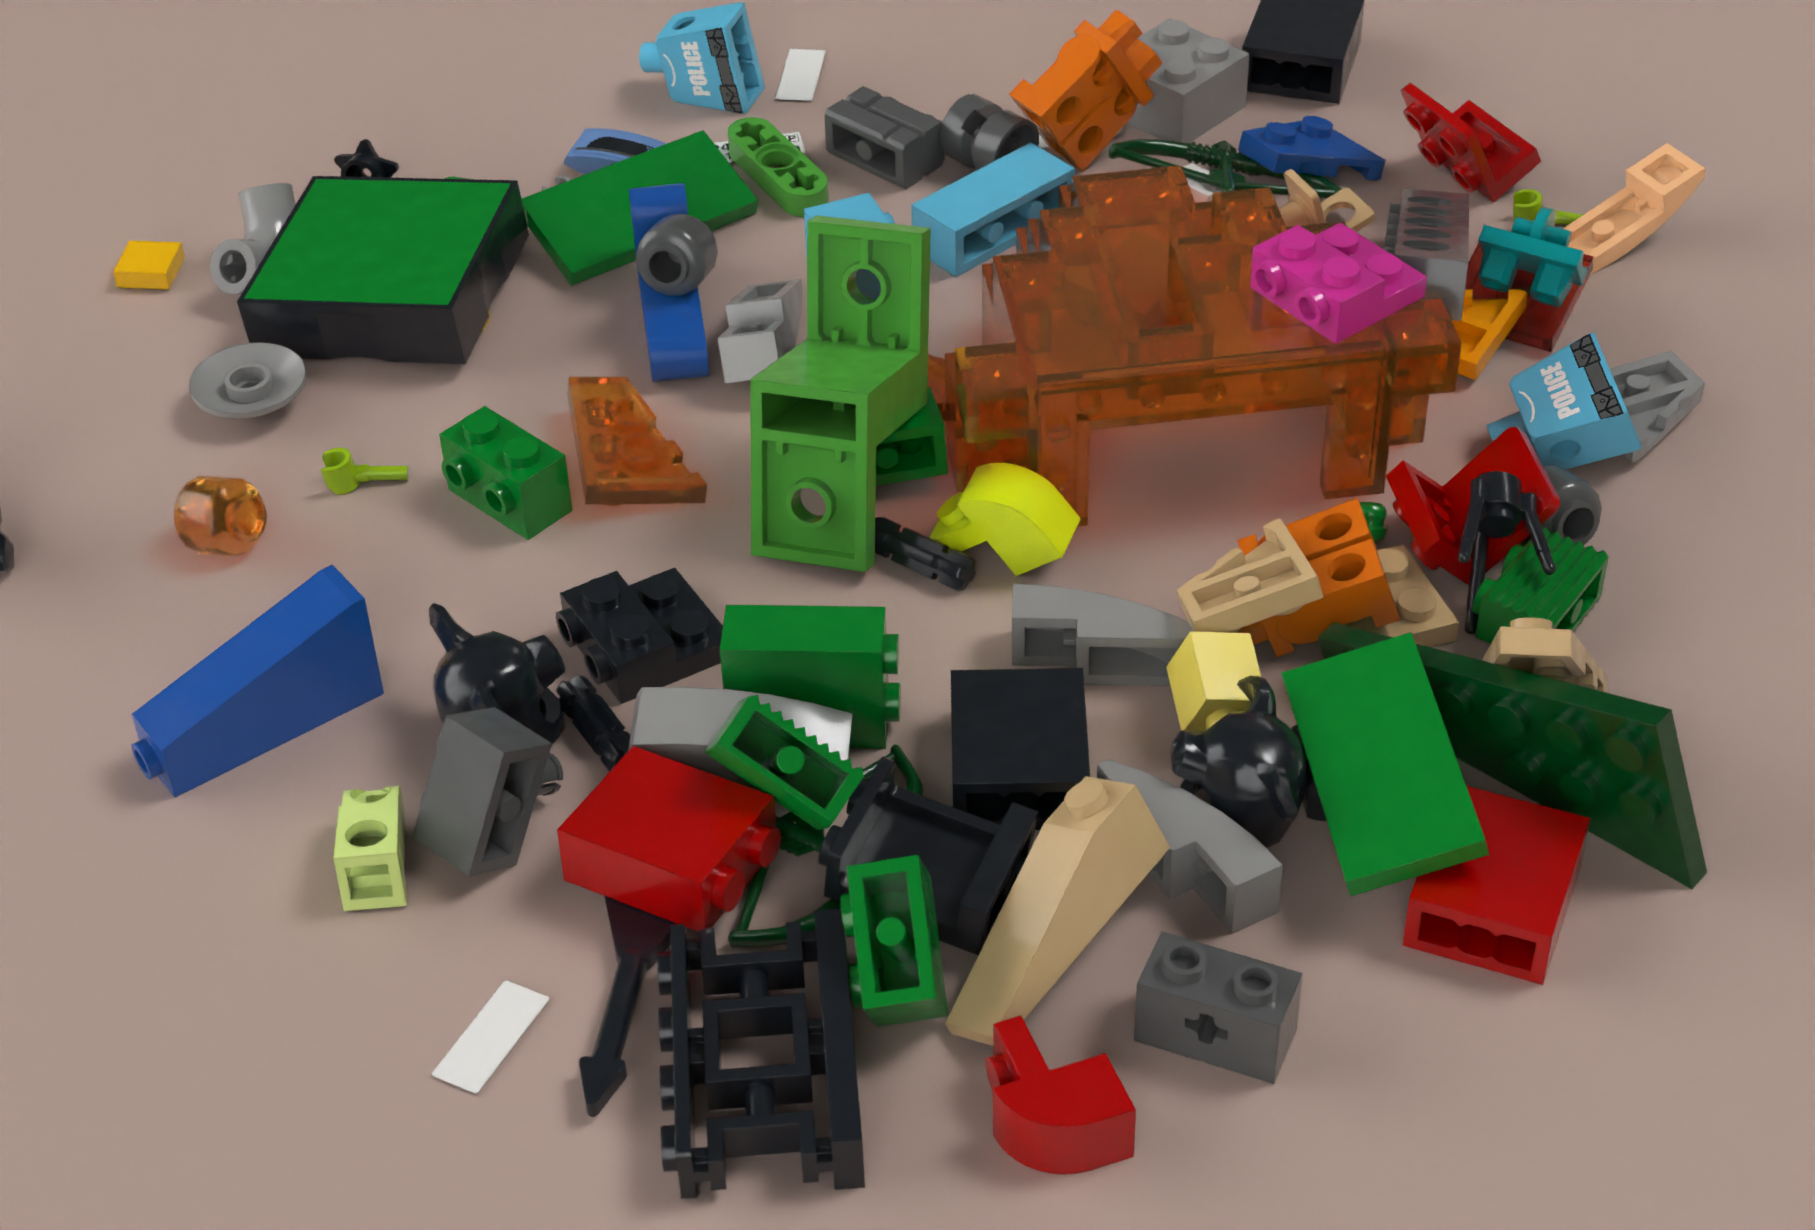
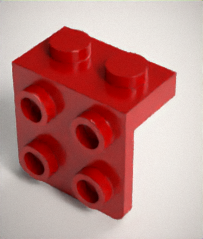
[1401,83,1542,203]
[1386,427,1560,585]

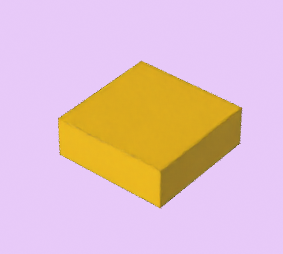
[113,240,185,290]

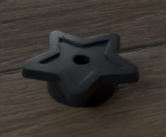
[334,139,399,178]

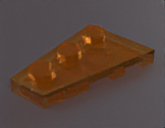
[567,377,707,506]

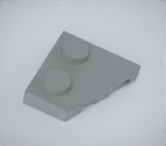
[1610,351,1705,463]

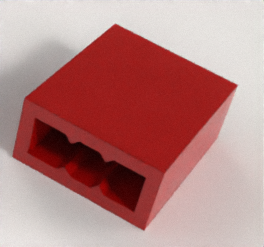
[557,746,781,932]
[1402,786,1591,985]

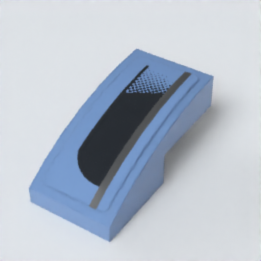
[563,128,667,175]

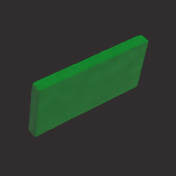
[521,130,758,286]
[1281,632,1489,897]

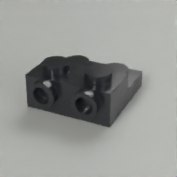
[556,567,723,704]

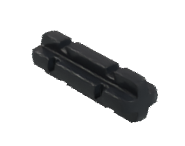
[875,517,976,591]
[556,675,631,772]

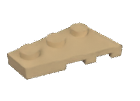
[1482,618,1608,693]

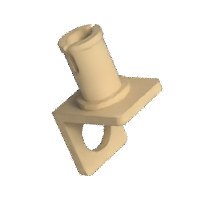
[1249,169,1376,245]

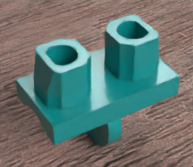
[1478,207,1588,307]

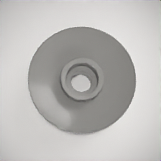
[189,343,306,419]

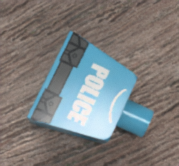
[639,3,765,114]
[1486,332,1642,469]

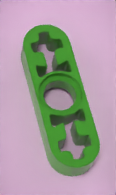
[727,117,829,217]

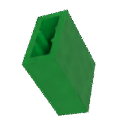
[720,605,901,749]

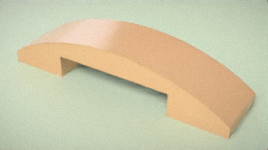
[1516,143,1706,285]

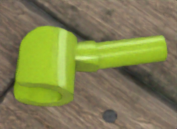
[1513,189,1584,225]
[321,447,408,495]

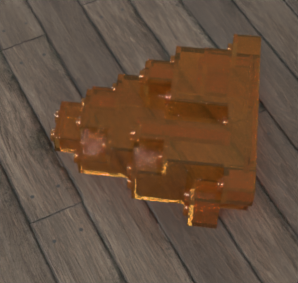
[945,165,1462,526]

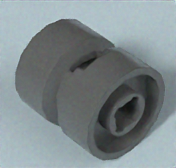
[940,94,1039,170]

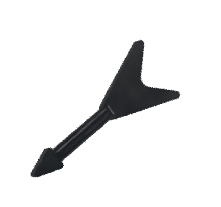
[579,896,677,1117]

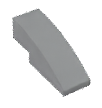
[718,279,803,384]
[1012,583,1193,686]
[628,687,853,788]
[1097,759,1283,934]

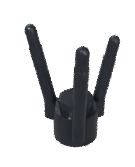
[1458,471,1556,634]

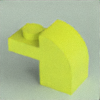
[929,463,1081,576]

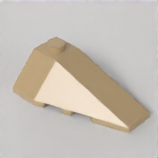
[945,776,1170,1046]

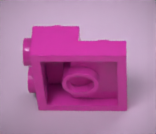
[1250,222,1427,344]

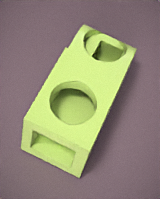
[333,785,407,912]

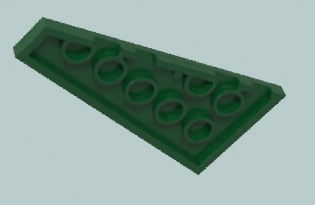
[1318,622,1707,889]

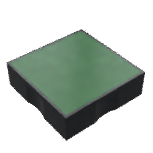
[237,176,529,364]

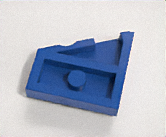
[1238,116,1386,180]

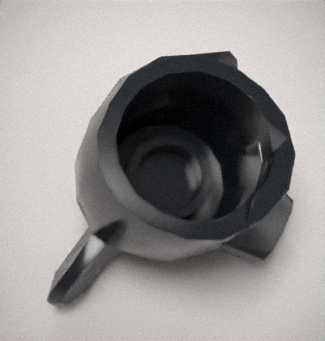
[429,603,565,744]
[1170,676,1307,848]

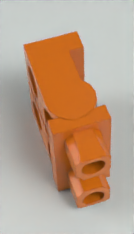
[1009,9,1163,172]
[1237,497,1401,658]

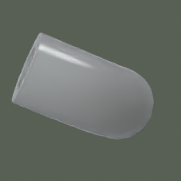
[210,183,296,295]

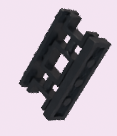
[657,909,865,1199]

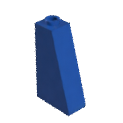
[131,564,384,797]

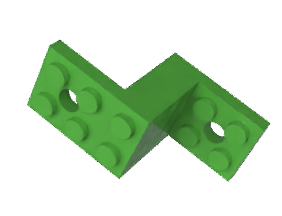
[750,215,931,572]

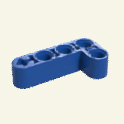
[629,183,709,382]

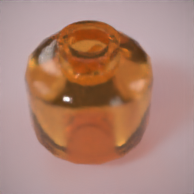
[174,476,267,556]

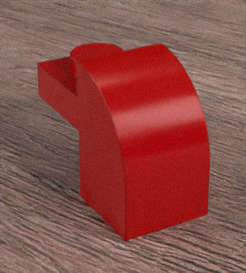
[985,1015,1136,1174]

